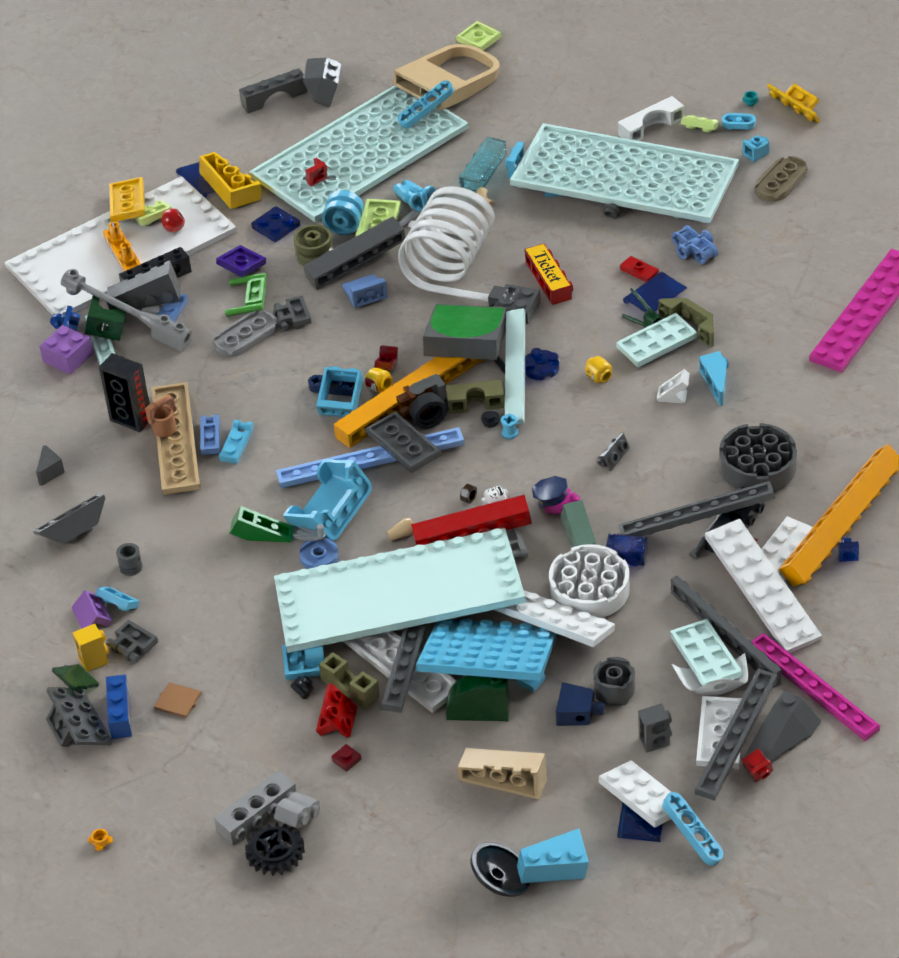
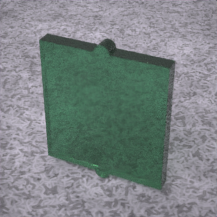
[52,664,99,691]

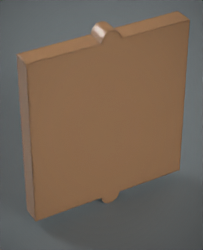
[154,682,201,718]

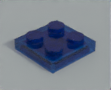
[251,206,300,243]

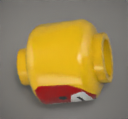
[365,368,392,394]

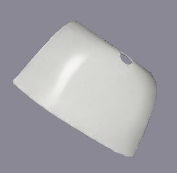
[672,653,748,696]

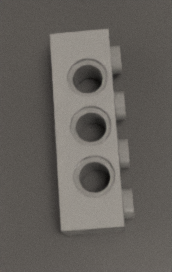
[214,770,296,845]

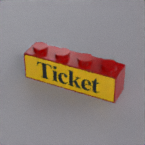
[524,243,574,305]

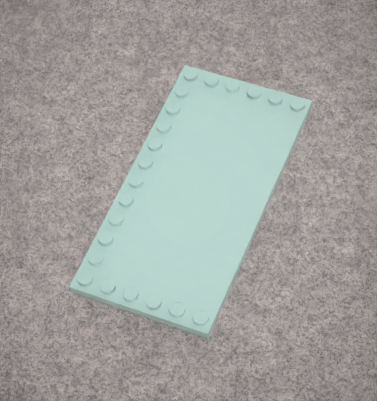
[249,85,469,222]
[510,123,739,223]
[274,528,526,653]

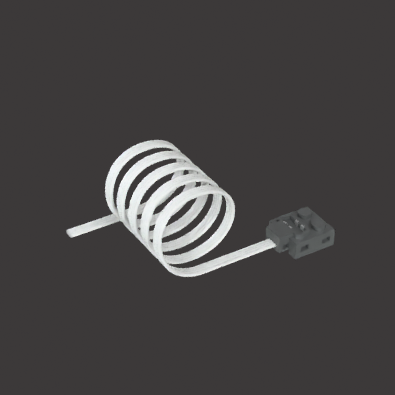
[398,186,541,324]

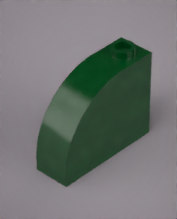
[446,675,510,722]

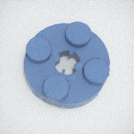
[299,538,339,569]

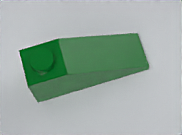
[229,506,294,543]

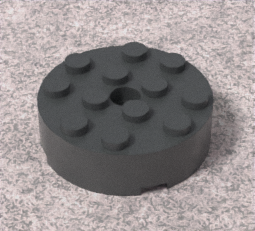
[719,423,797,491]

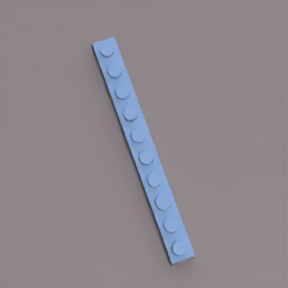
[276,427,464,488]

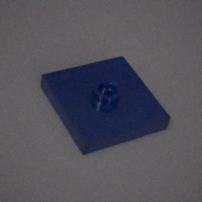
[617,803,663,842]

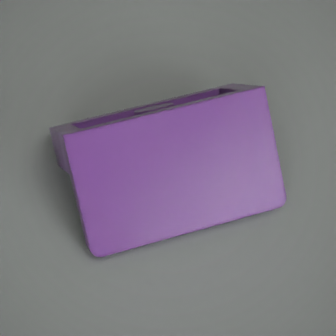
[72,590,112,629]

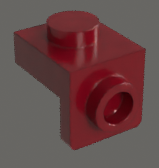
[374,345,398,372]

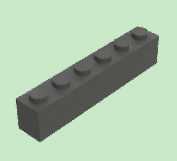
[303,216,406,290]

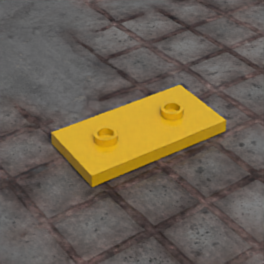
[109,177,145,222]

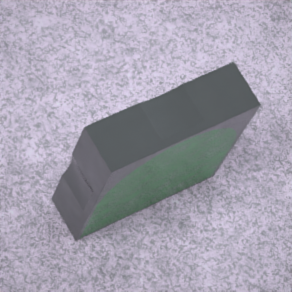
[423,304,507,360]

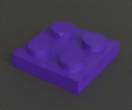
[216,245,266,277]

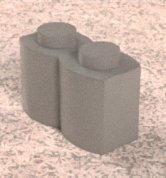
[274,792,320,828]

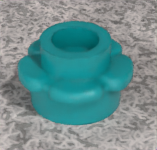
[742,91,759,106]

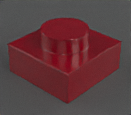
[331,744,361,772]

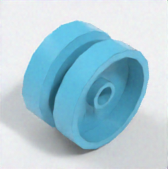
[322,190,364,235]

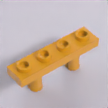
[103,221,141,271]

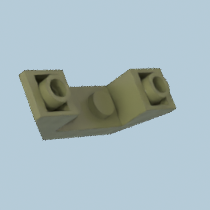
[658,298,714,347]

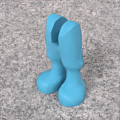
[393,180,437,211]

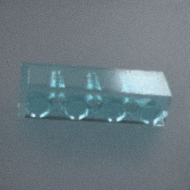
[458,137,507,193]

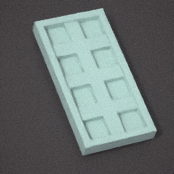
[616,313,698,367]
[670,619,742,686]

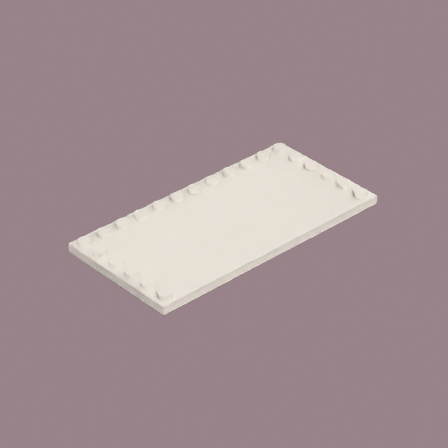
[5,176,237,316]

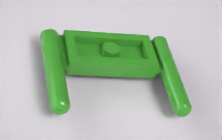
[225,273,267,316]

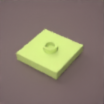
[456,21,502,51]

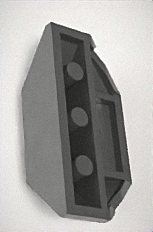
[303,57,341,108]
[33,494,106,544]

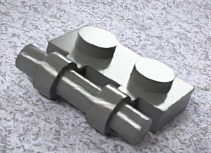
[274,296,312,331]
[106,619,158,663]

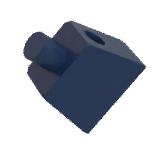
[556,682,605,726]

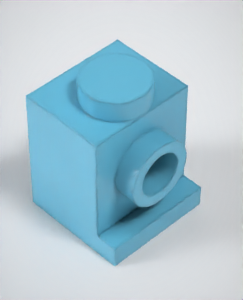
[742,135,769,162]

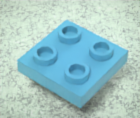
[282,644,324,680]

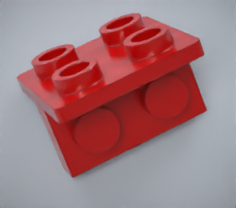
[316,683,357,738]

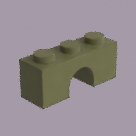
[446,379,505,414]
[319,652,380,709]

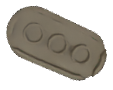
[755,156,807,201]

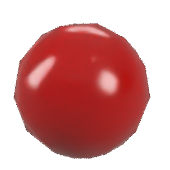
[161,209,185,232]

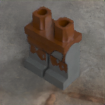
[396,374,449,420]

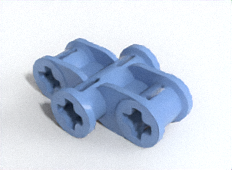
[671,225,718,264]

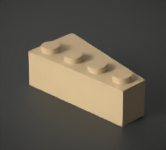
[458,748,547,799]

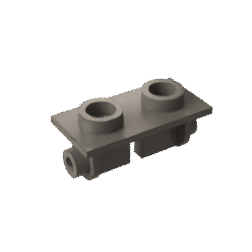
[597,432,630,471]

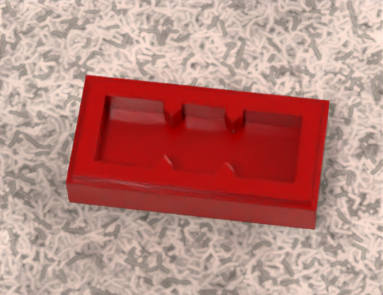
[620,256,659,283]

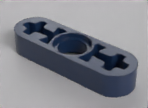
[308,375,355,396]

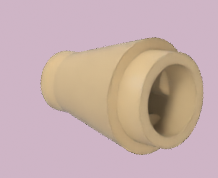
[386,517,414,542]

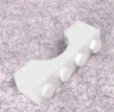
[618,96,684,141]

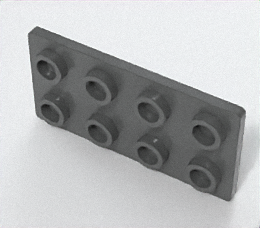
[46,687,113,747]

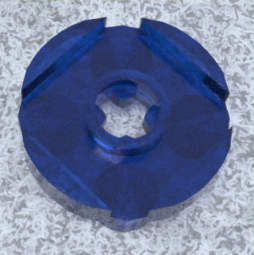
[525,348,560,380]

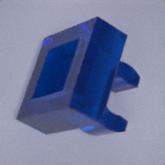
[838,537,859,562]

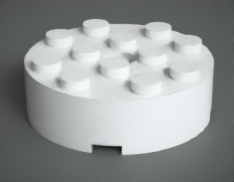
[549,544,630,618]

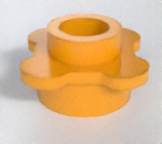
[88,829,113,851]

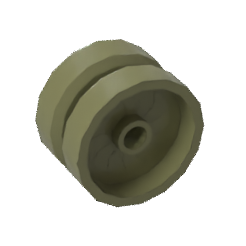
[294,224,333,266]

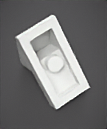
[656,369,690,403]

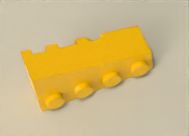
[199,152,261,209]

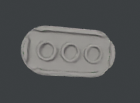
[214,310,278,357]

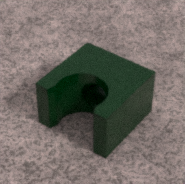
[84,296,128,341]

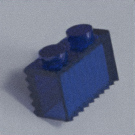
[606,533,648,567]

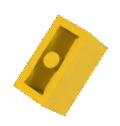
[72,624,109,672]

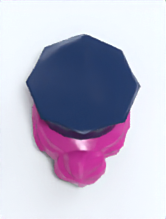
[532,476,580,515]

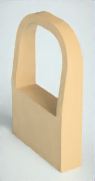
[393,44,499,111]

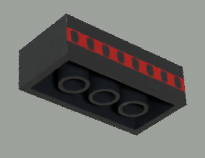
[99,353,150,432]

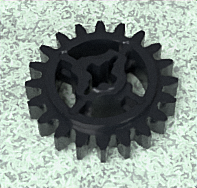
[245,822,305,876]

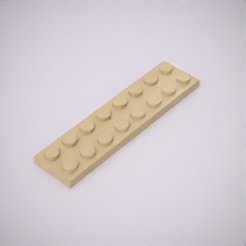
[151,382,201,495]

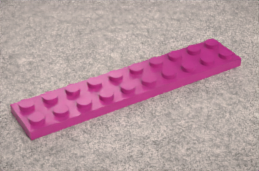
[809,249,899,373]

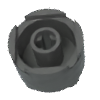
[593,657,635,705]

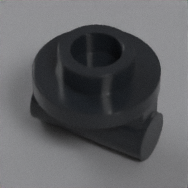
[291,675,314,699]

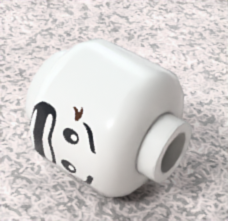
[481,486,510,505]

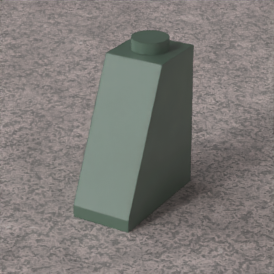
[560,500,596,547]

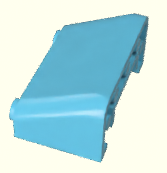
[283,459,372,540]

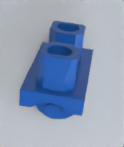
[50,305,81,331]

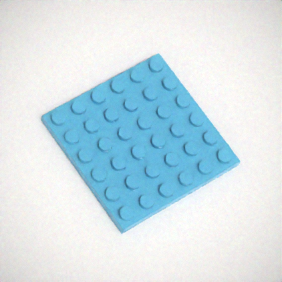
[416,618,557,681]

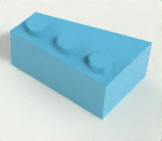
[517,828,589,883]

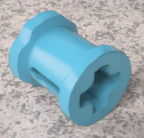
[501,414,518,439]

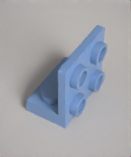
[342,274,388,308]

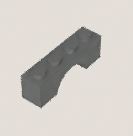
[239,68,308,113]

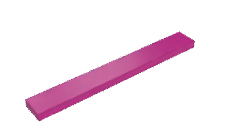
[752,633,880,741]

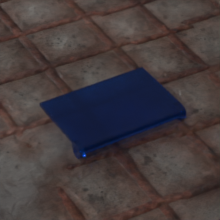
[176,162,215,198]
[623,272,687,313]

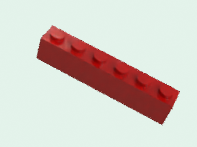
[411,494,532,545]

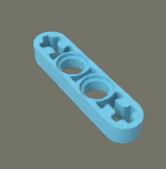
[398,80,454,128]
[662,792,723,866]

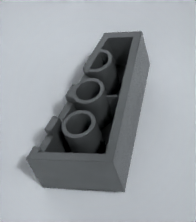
[106,260,181,310]

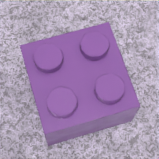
[39,325,93,375]

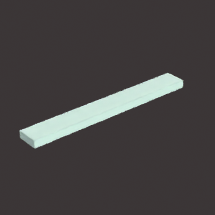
[505,308,525,425]

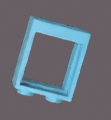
[316,366,364,417]

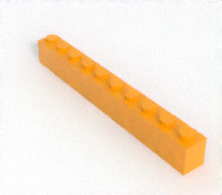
[333,357,484,448]
[778,444,899,587]

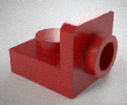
[305,157,328,187]
[741,748,773,782]

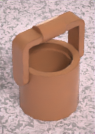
[146,395,176,437]

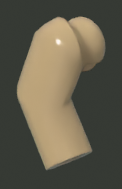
[476,187,494,207]

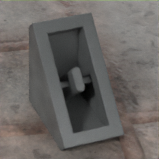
[36,445,65,485]

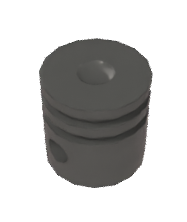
[116,543,143,576]

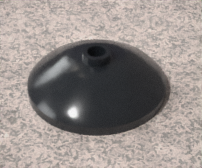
[470,842,530,897]

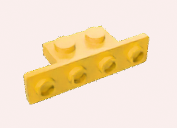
[767,83,820,123]

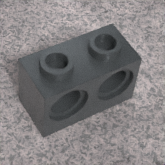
[638,703,672,753]

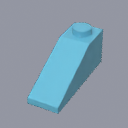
[699,351,729,406]

